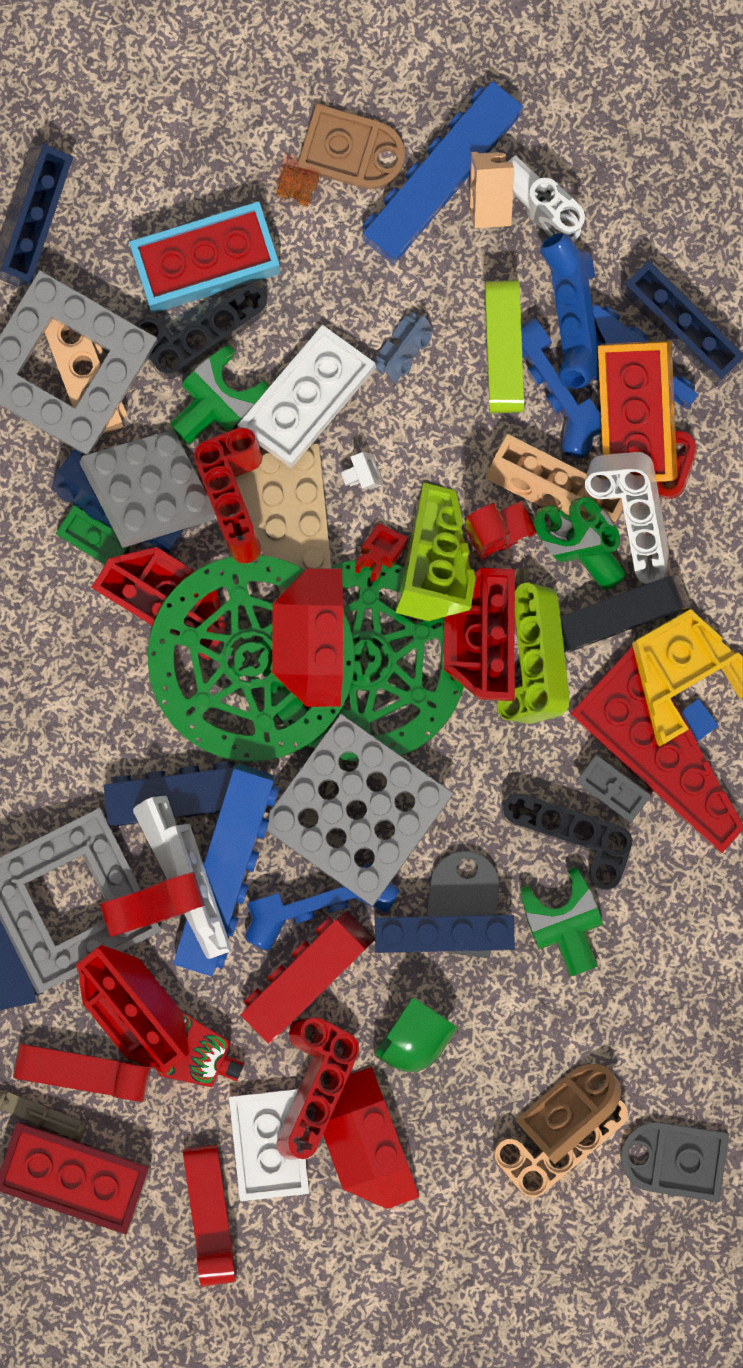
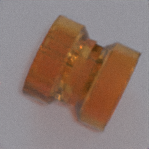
[276,164,320,208]

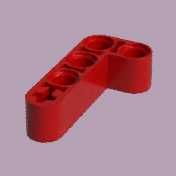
[194,428,263,564]
[465,501,537,561]
[99,872,205,937]
[276,1017,359,1160]
[13,1044,152,1102]
[183,1144,237,1287]

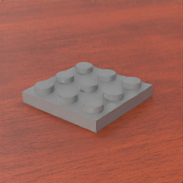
[80,430,216,548]

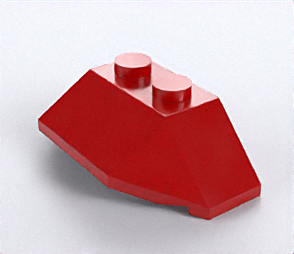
[91,547,227,660]
[443,567,515,701]
[272,568,343,707]
[76,945,189,1074]
[323,1067,419,1209]

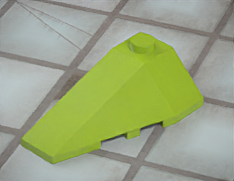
[395,482,476,621]

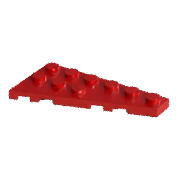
[569,646,743,854]

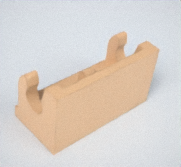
[469,152,514,228]

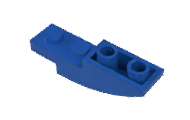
[593,305,699,410]

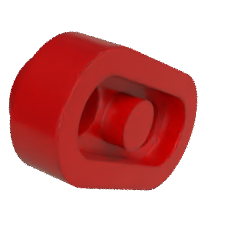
[657,431,697,499]

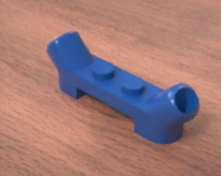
[540,233,605,389]
[521,317,602,458]
[244,863,399,951]

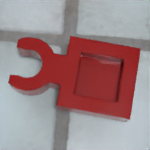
[355,523,408,582]

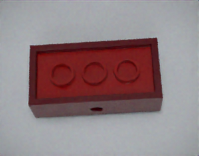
[0,1121,151,1235]

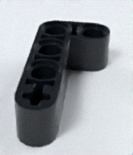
[135,285,267,379]
[560,575,692,653]
[502,794,633,891]

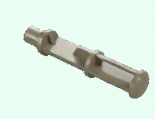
[0,1089,86,1140]

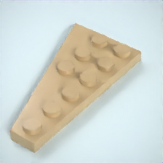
[235,443,331,594]

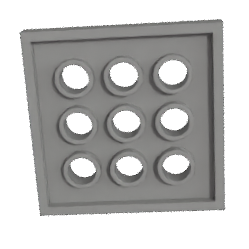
[266,714,453,907]

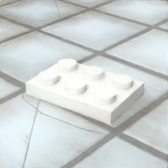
[229,1089,309,1201]

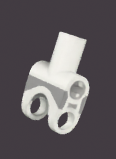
[508,155,585,242]

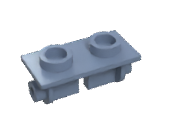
[374,312,434,384]

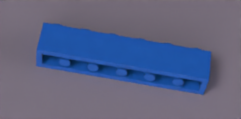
[362,81,524,266]
[173,763,280,977]

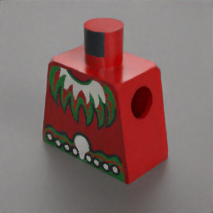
[157,1013,245,1087]

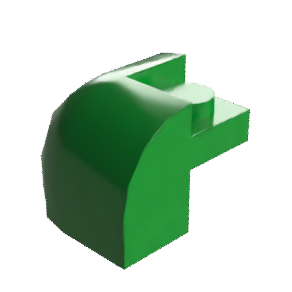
[374,997,458,1072]

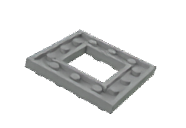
[0,270,158,455]
[0,808,161,994]

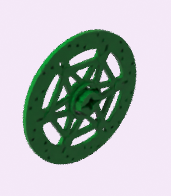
[148,555,355,761]
[263,560,464,763]

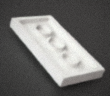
[238,325,376,469]

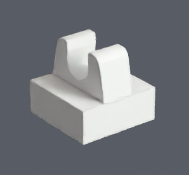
[341,452,384,490]

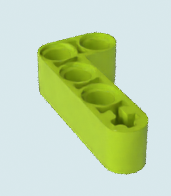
[485,280,524,413]
[497,583,570,724]

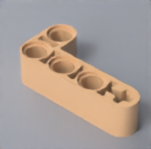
[493,1100,628,1197]

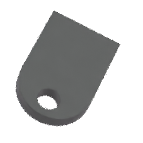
[426,851,499,959]
[620,1122,729,1202]

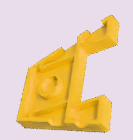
[632,609,743,747]

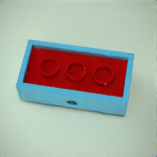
[129,202,280,314]

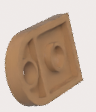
[297,103,405,189]
[515,1064,621,1164]

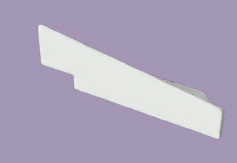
[133,796,232,959]

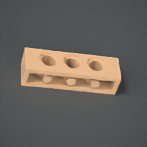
[45,319,127,436]
[486,434,623,525]

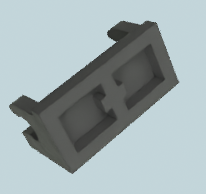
[576,751,653,823]

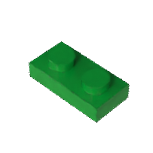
[56,505,131,566]

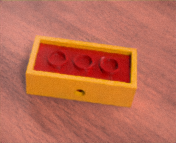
[598,340,677,481]

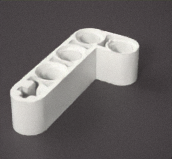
[585,452,669,584]

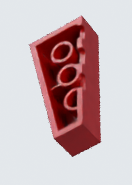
[240,910,375,1044]

